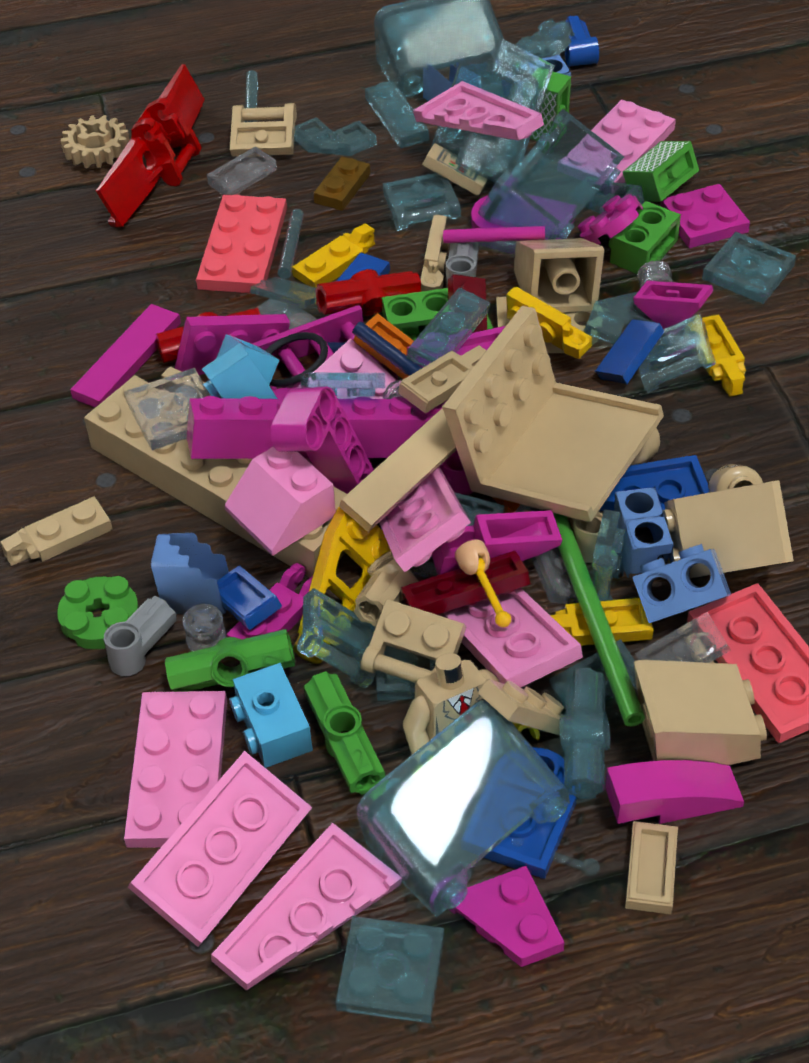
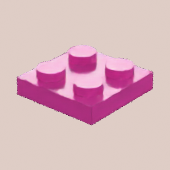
[660,184,750,248]

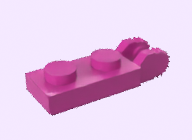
[226,563,313,640]

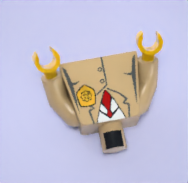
[403,653,540,790]

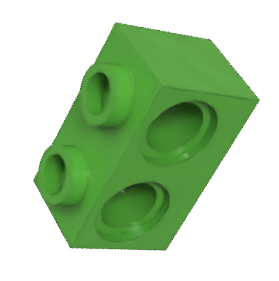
[609,201,681,277]
[382,288,449,345]

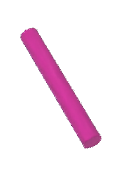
[443,226,545,243]

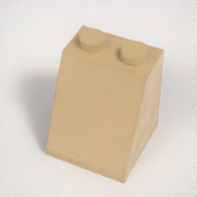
[514,238,604,312]
[662,480,794,578]
[634,660,767,765]

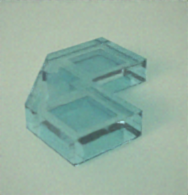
[294,117,377,156]
[583,292,654,345]

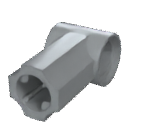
[445,242,479,288]
[104,596,177,676]

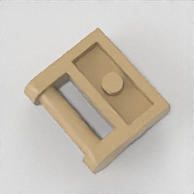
[230,103,297,156]
[361,599,467,683]

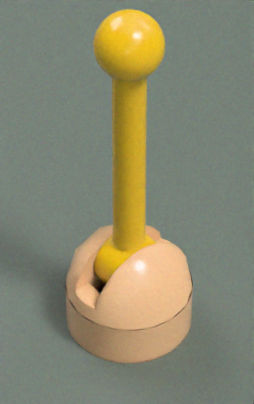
[455,540,511,628]

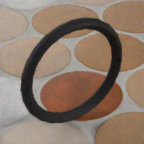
[265,332,328,387]

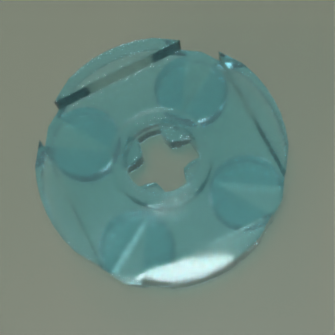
[515,18,575,63]

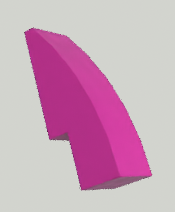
[432,510,562,575]
[605,760,744,824]

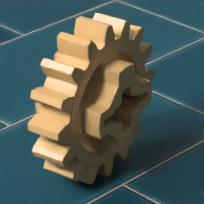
[61,115,130,168]

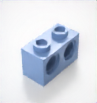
[632,544,731,623]

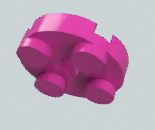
[578,194,643,245]

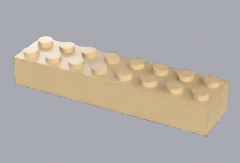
[84,375,347,578]

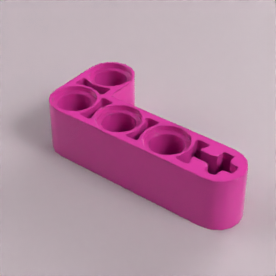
[270,386,374,494]

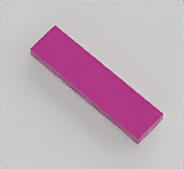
[70,304,181,408]

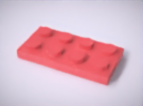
[196,194,287,294]
[687,583,809,744]

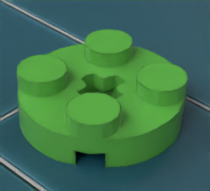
[57,576,139,649]

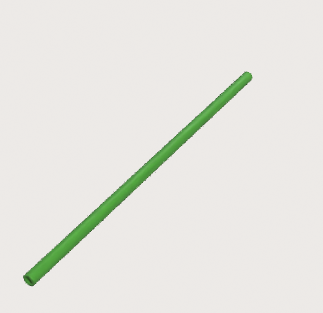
[487,313,645,726]

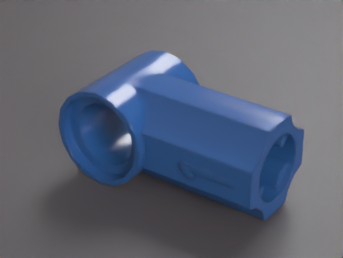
[560,16,599,67]

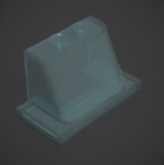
[431,39,555,188]

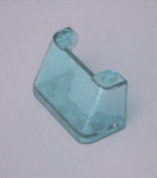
[374,0,511,99]
[478,109,624,240]
[357,699,570,917]

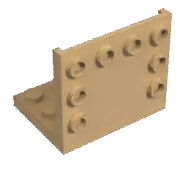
[442,306,664,523]

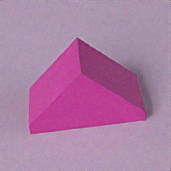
[633,281,713,337]

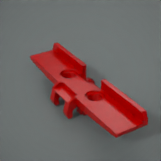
[96,64,205,228]

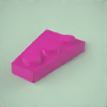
[175,314,290,377]

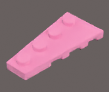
[413,81,544,141]

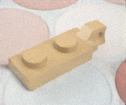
[421,214,450,292]
[398,345,487,413]
[0,496,112,566]

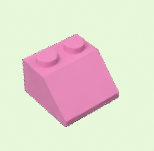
[225,446,336,556]

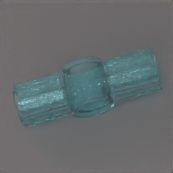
[559,668,610,799]

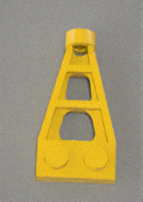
[293,507,391,663]

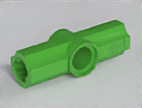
[165,629,295,692]
[303,671,386,795]

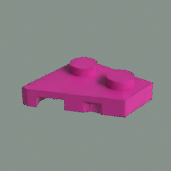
[445,866,565,967]

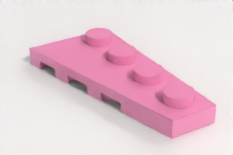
[211,823,402,991]

